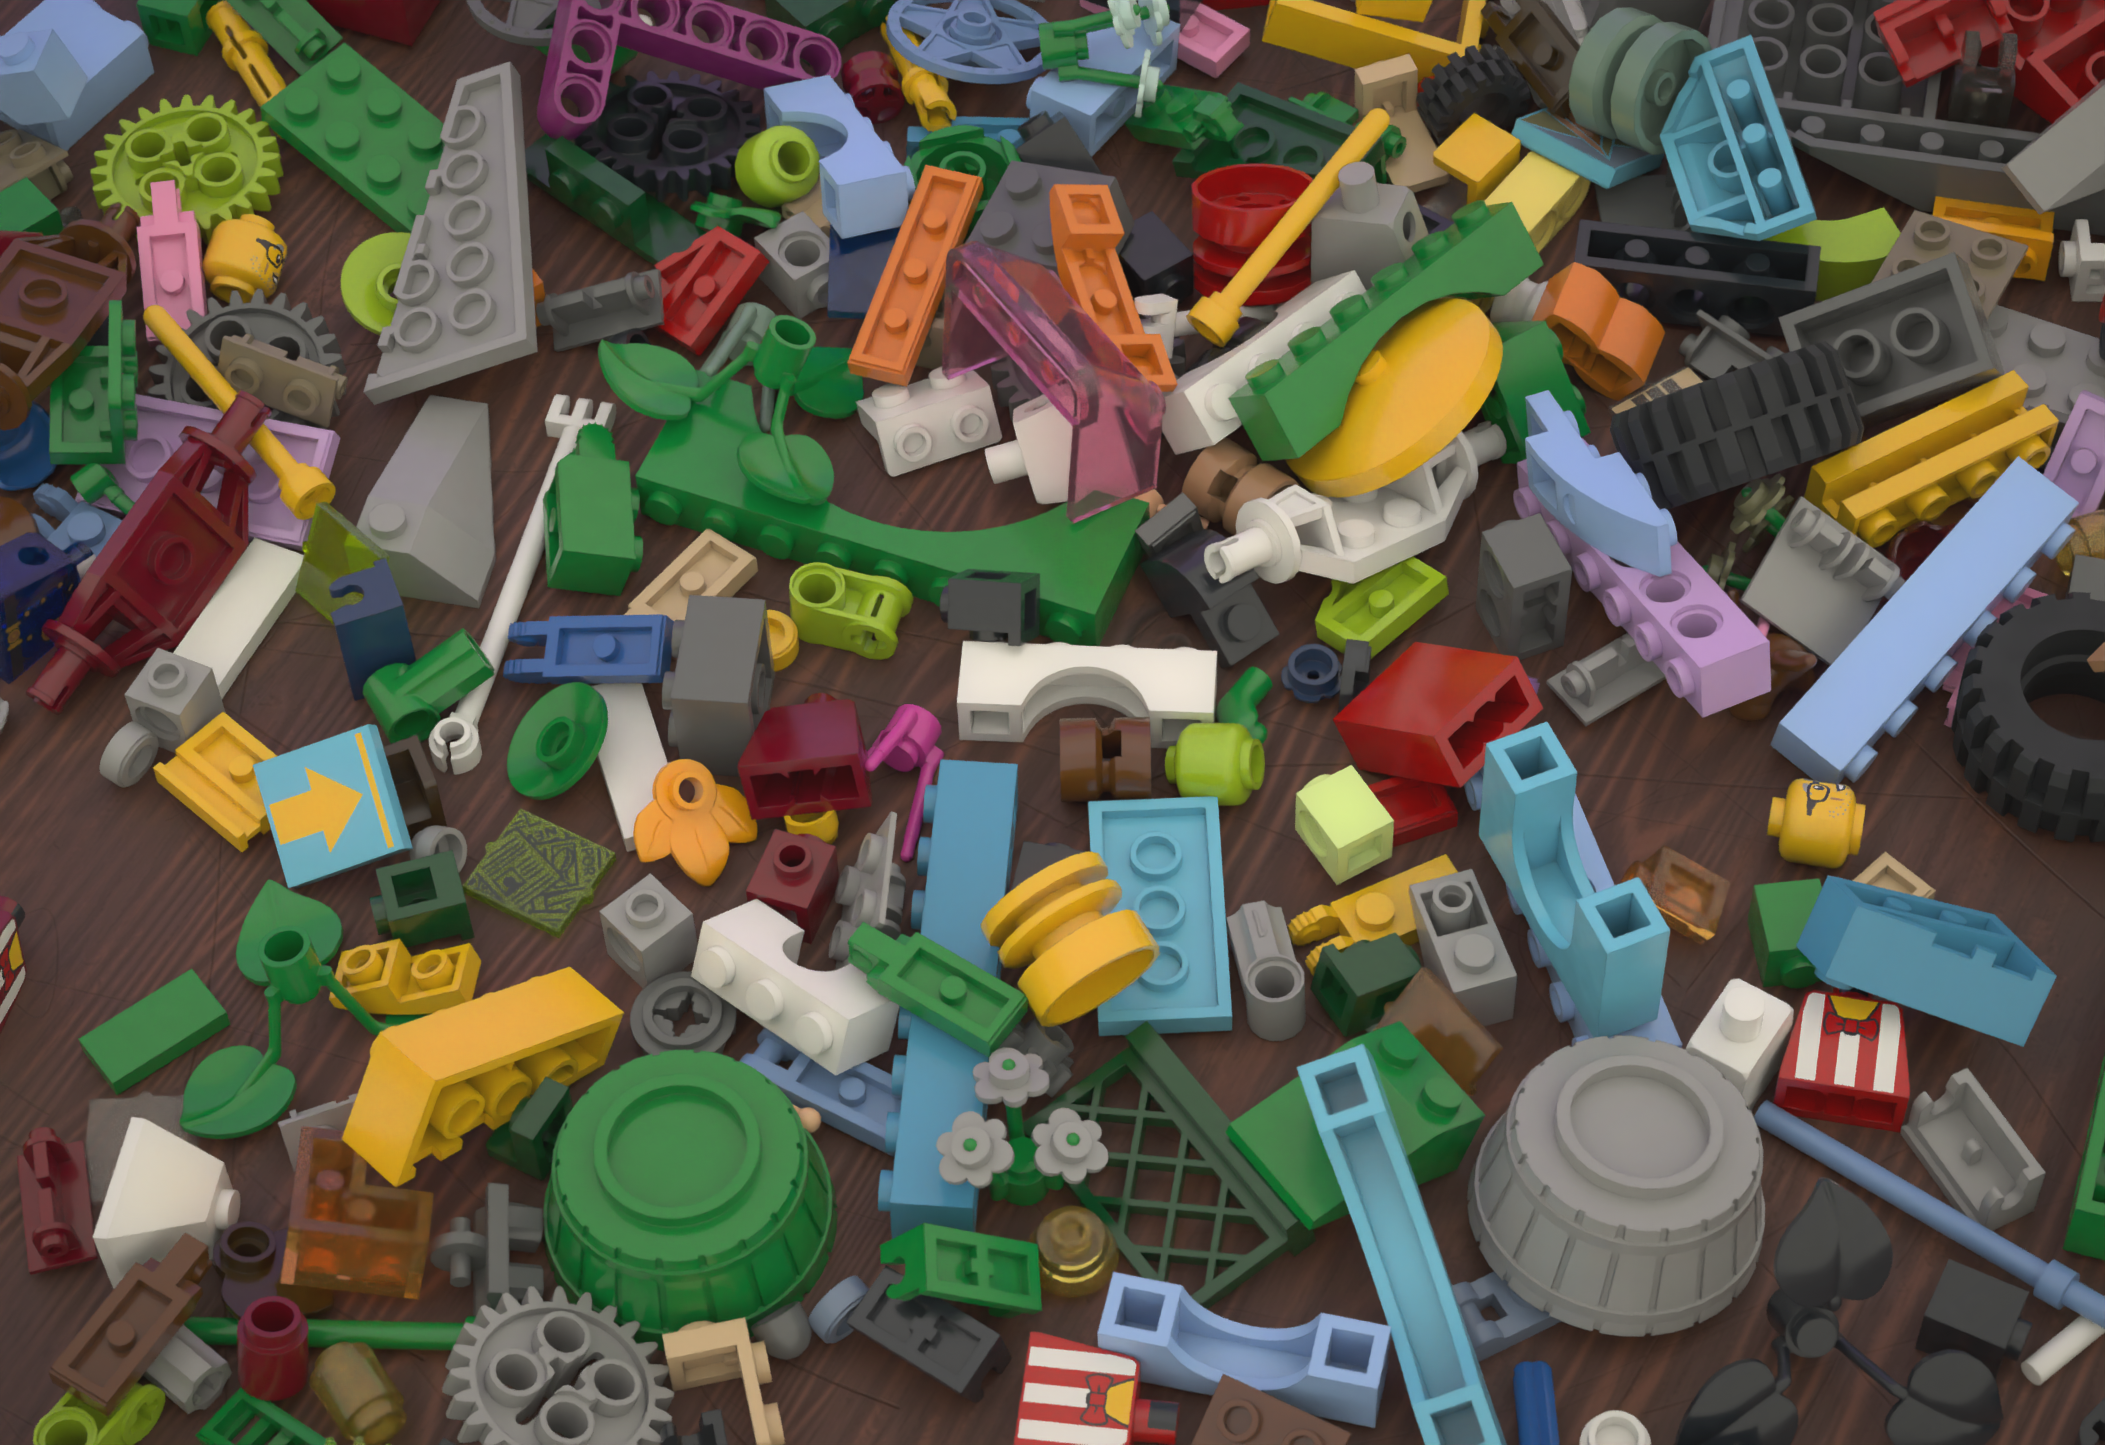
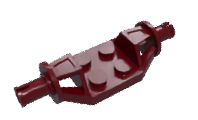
[25,390,272,715]

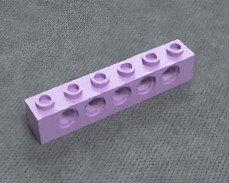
[1513,438,1771,718]

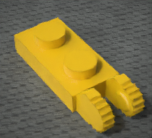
[1287,854,1458,976]

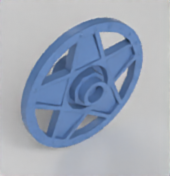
[886,0,1047,84]

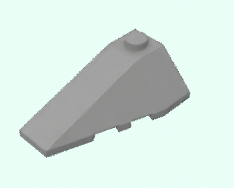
[2002,79,2105,214]

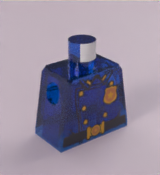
[0,532,96,684]

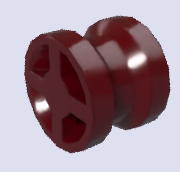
[840,51,905,125]

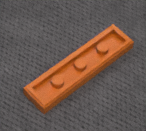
[847,165,984,387]

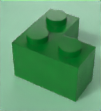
[1481,321,1591,464]

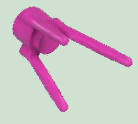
[864,704,945,862]

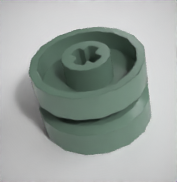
[1569,7,1712,155]

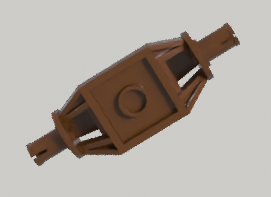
[0,203,141,431]

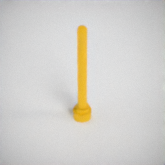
[1186,108,1390,347]
[143,305,336,520]

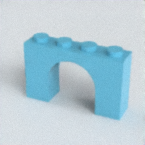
[1479,722,1670,1038]

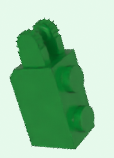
[543,422,643,596]

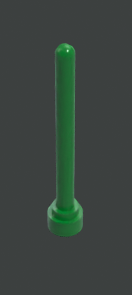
[184,1309,495,1350]

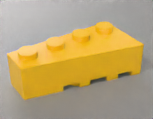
[342,966,624,1188]

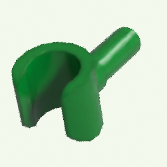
[71,463,135,515]

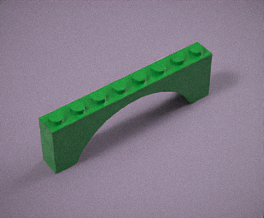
[635,370,1150,646]

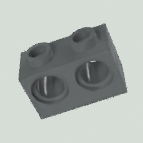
[1475,513,1572,660]

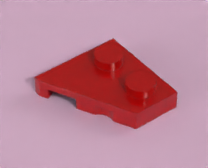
[652,226,770,357]

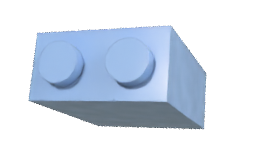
[0,0,154,151]

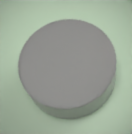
[99,721,159,788]

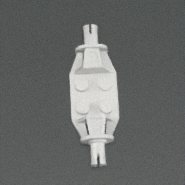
[1204,421,1506,584]

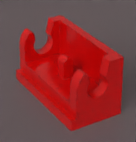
[1873,0,2015,88]

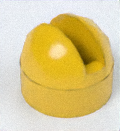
[784,810,839,845]

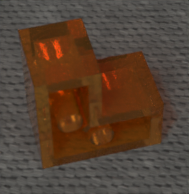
[280,1126,434,1300]

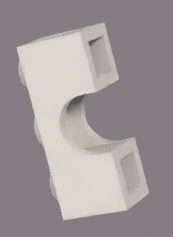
[691,899,899,1075]

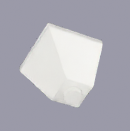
[93,1117,240,1289]

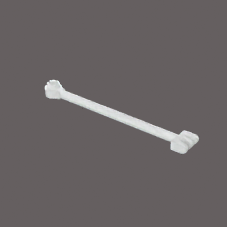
[429,394,616,775]

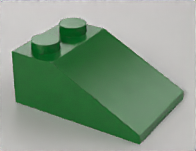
[1225,1021,1485,1231]

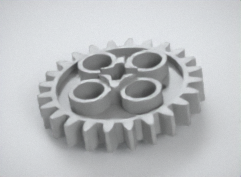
[442,1286,674,1445]

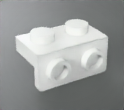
[856,364,1002,476]

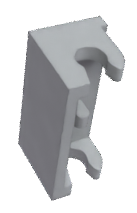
[1900,1068,2046,1231]

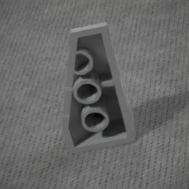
[350,395,496,608]

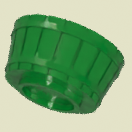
[543,1050,838,1351]

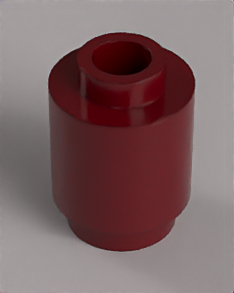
[237,1296,309,1401]

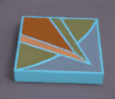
[1511,107,1664,189]

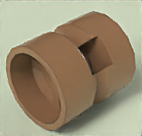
[1182,437,1298,536]

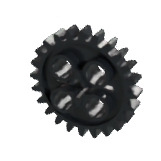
[574,71,762,202]

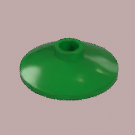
[507,682,608,800]

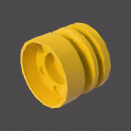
[980,851,1160,1027]

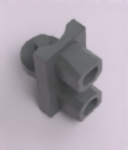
[430,1183,544,1316]

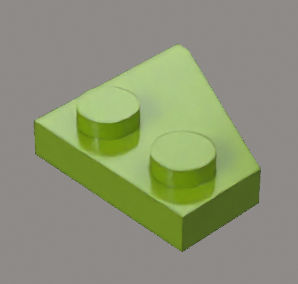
[1315,556,1449,659]

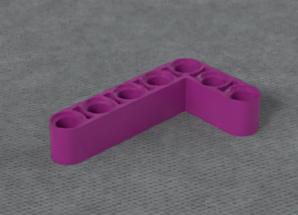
[537,0,841,141]

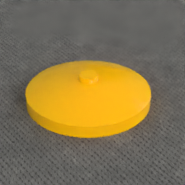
[1286,298,1503,498]

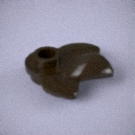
[212,1221,336,1321]

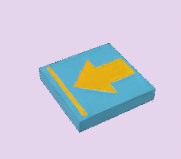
[253,724,413,888]

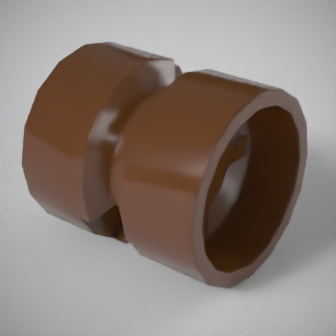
[1060,717,1152,802]

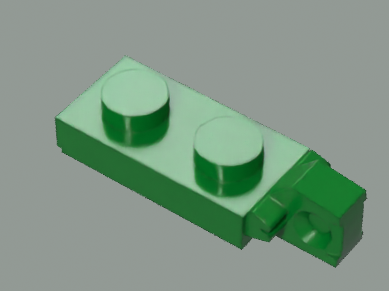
[1124,85,1244,150]
[847,922,1028,1058]

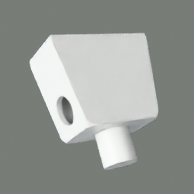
[985,370,1137,504]
[1685,978,1794,1110]

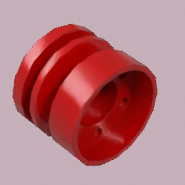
[1191,163,1314,306]

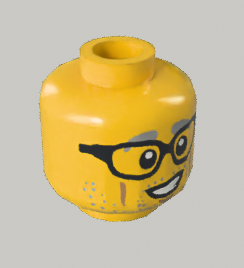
[202,214,287,303]
[1767,778,1866,868]

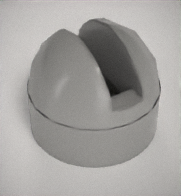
[409,825,467,873]

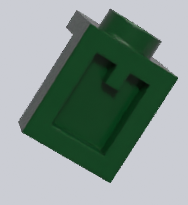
[486,1077,573,1181]

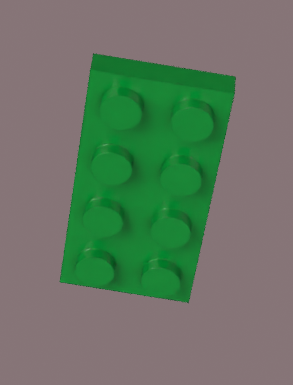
[261,42,445,233]

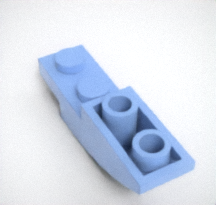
[1525,390,1677,577]

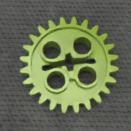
[90,95,283,246]

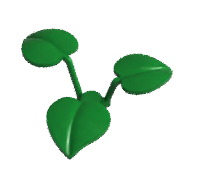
[598,315,863,506]
[179,879,433,1139]

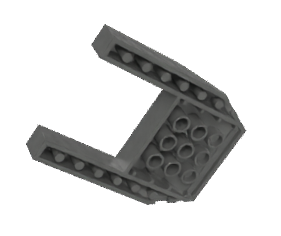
[1708,0,2105,236]

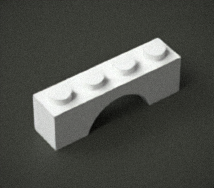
[1146,270,1366,455]
[957,641,1217,748]

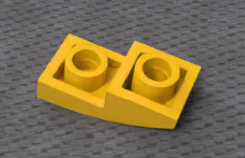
[329,938,481,1015]

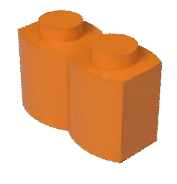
[1531,262,1665,401]

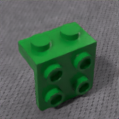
[49,300,138,464]

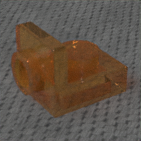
[1620,845,1730,945]

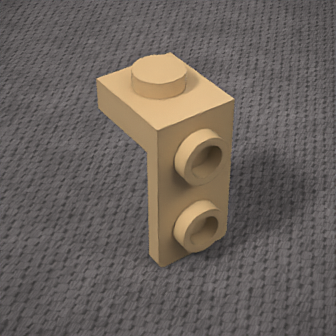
[1355,54,1449,193]
[662,1317,785,1445]

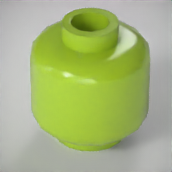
[735,126,820,207]
[1165,723,1265,806]

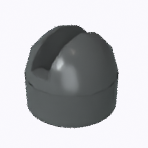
[750,1300,811,1360]

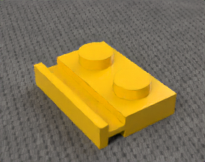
[153,712,277,852]

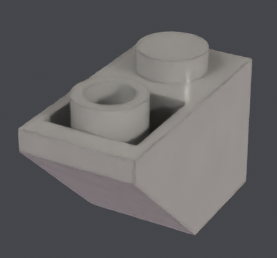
[1409,869,1517,1035]

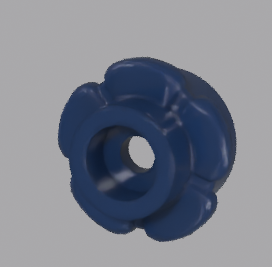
[1281,644,1342,703]

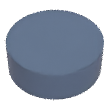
[808,1275,870,1343]

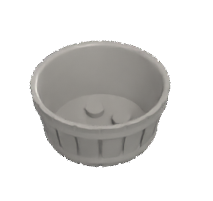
[1467,1035,1765,1336]

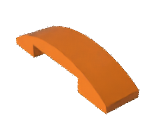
[1049,184,1178,392]

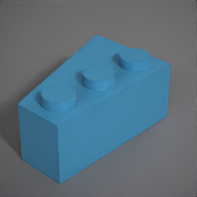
[1796,875,2057,1047]

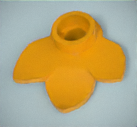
[633,759,757,887]

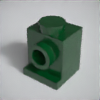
[369,850,475,948]
[1310,932,1424,1037]

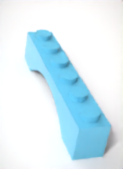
[1297,1044,1507,1445]

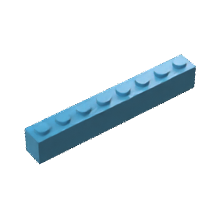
[878,759,1018,1239]

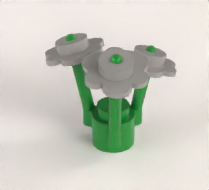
[936,1048,1109,1206]

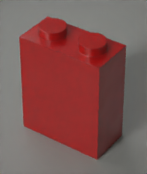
[1333,642,1543,788]

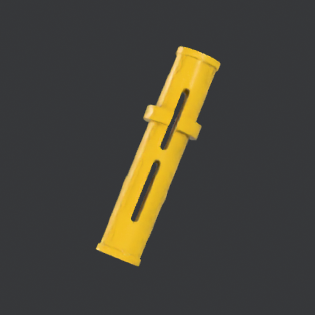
[206,0,287,139]
[881,16,957,132]

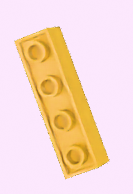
[1804,370,2059,548]

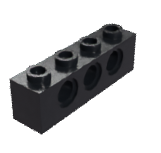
[1574,219,1821,336]

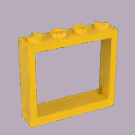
[1262,0,1489,83]

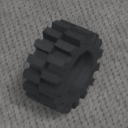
[1416,44,1531,145]

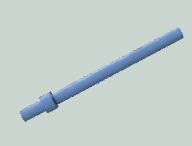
[1754,1100,2105,1329]

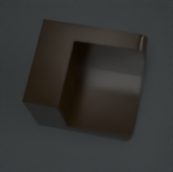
[383,735,447,840]

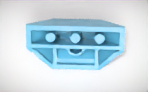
[1660,35,1817,241]

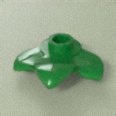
[690,192,782,237]

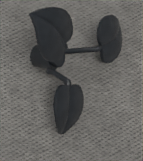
[1674,1177,2004,1445]

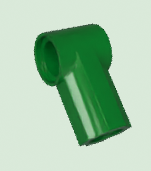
[363,628,495,744]

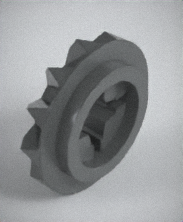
[630,972,736,1056]

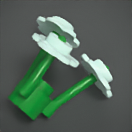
[1039,0,1170,118]

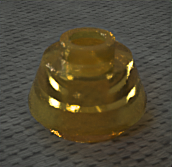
[1027,1206,1119,1297]

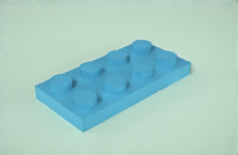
[1088,796,1232,1036]

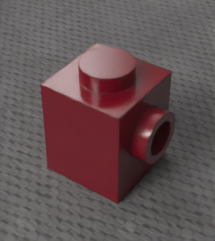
[746,829,839,944]

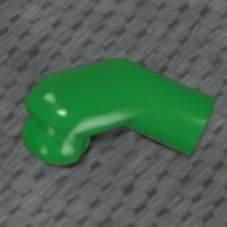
[1216,666,1273,744]

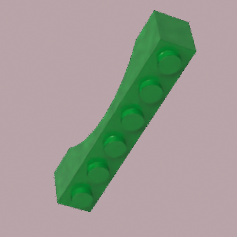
[1229,200,1544,461]

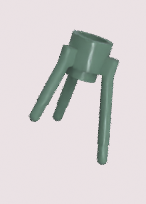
[700,302,776,432]

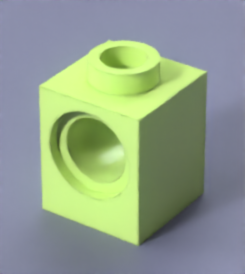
[1295,765,1394,885]

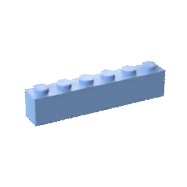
[1770,456,2079,784]

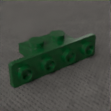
[525,133,707,266]

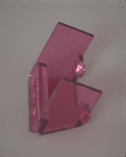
[942,241,1166,523]

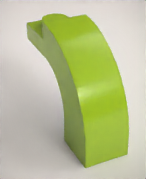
[1764,207,1901,301]

